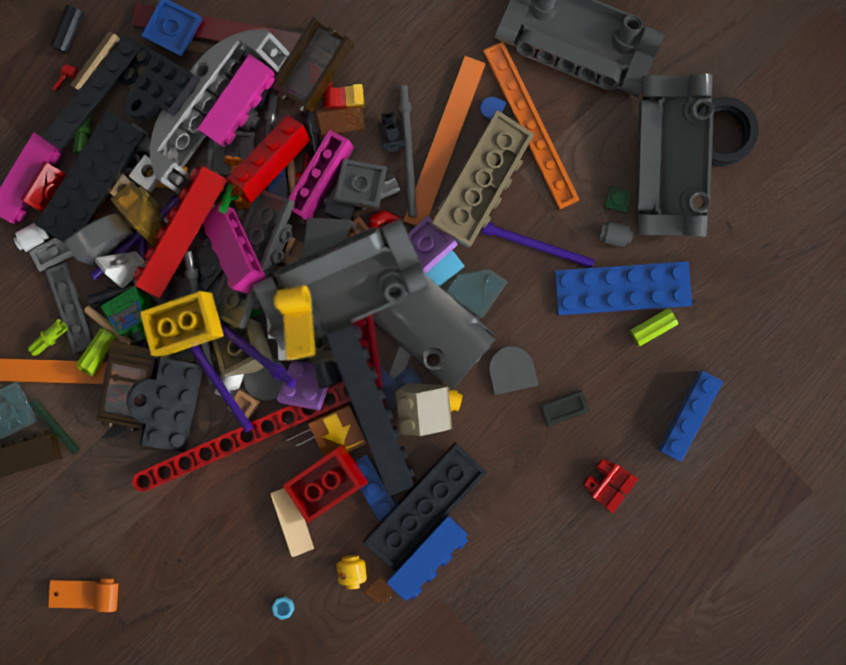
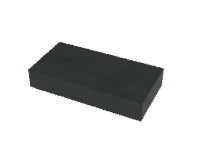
[540,390,590,427]

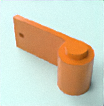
[48,577,118,612]

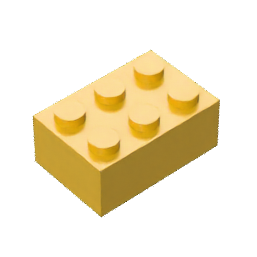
[140,291,224,356]

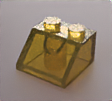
[111,181,163,246]

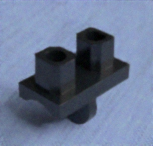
[378,112,405,152]

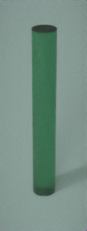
[30,399,80,455]

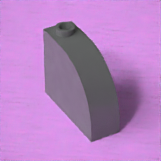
[64,214,136,267]

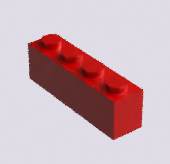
[227,115,310,203]

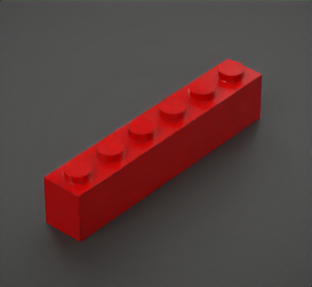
[132,164,227,298]

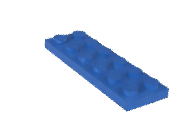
[555,261,692,315]

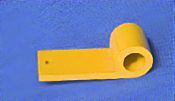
[274,285,314,360]

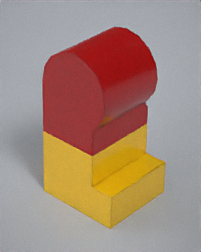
[322,84,365,110]

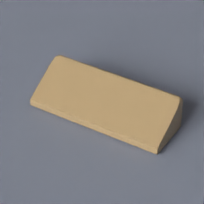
[71,32,120,91]
[270,488,314,557]

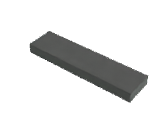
[45,262,93,354]

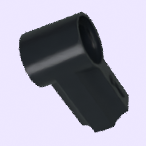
[313,361,344,388]

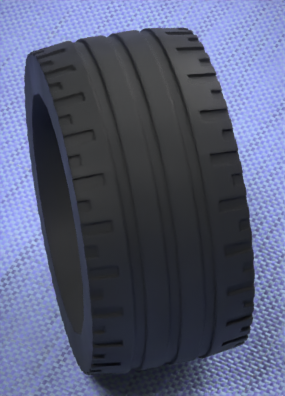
[696,97,759,167]

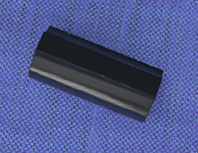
[49,5,85,54]

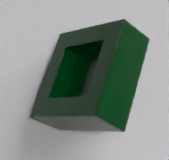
[604,185,632,214]

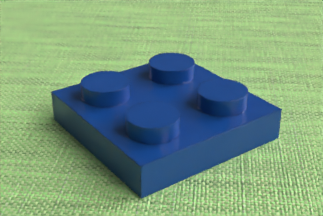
[141,0,203,58]

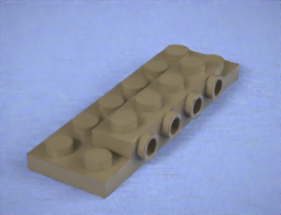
[430,110,534,248]

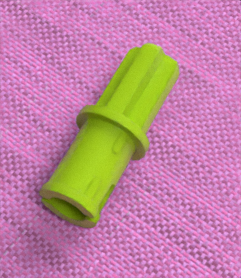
[28,319,68,356]

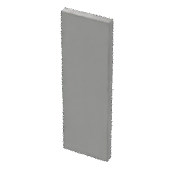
[389,346,410,379]

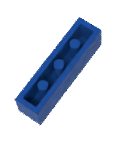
[657,371,723,462]
[387,515,468,602]

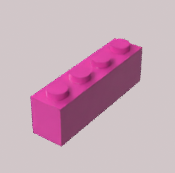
[198,54,275,147]
[288,130,354,222]
[0,132,62,225]
[203,203,266,294]

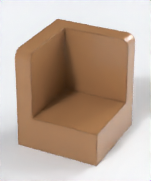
[281,237,304,265]
[227,389,261,420]

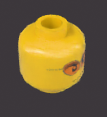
[336,555,367,589]

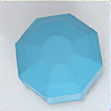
[272,596,295,620]

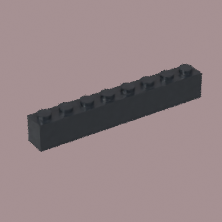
[325,319,416,496]

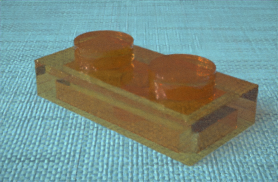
[318,106,365,137]

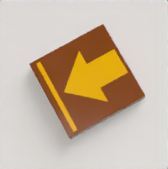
[308,403,367,457]

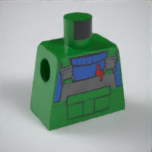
[101,286,152,344]

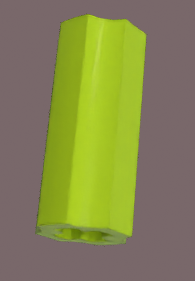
[629,308,678,347]
[76,328,117,376]

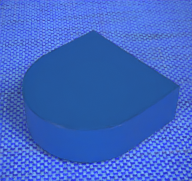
[480,97,506,121]

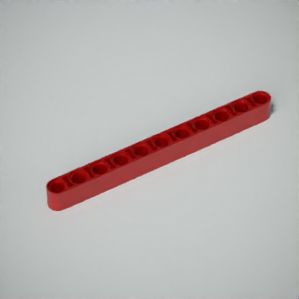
[132,382,352,492]

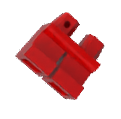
[583,459,639,513]

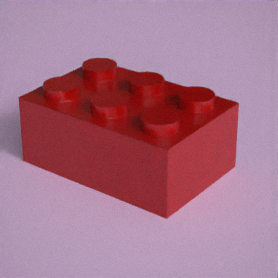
[283,445,368,524]

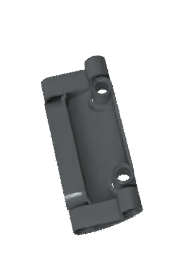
[494,0,665,97]
[636,74,714,236]
[252,219,429,350]
[373,275,496,391]

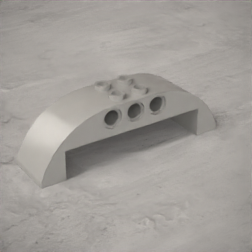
[150,29,290,194]

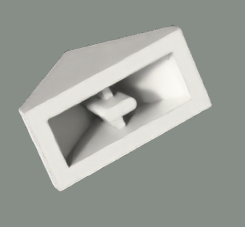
[95,251,145,289]

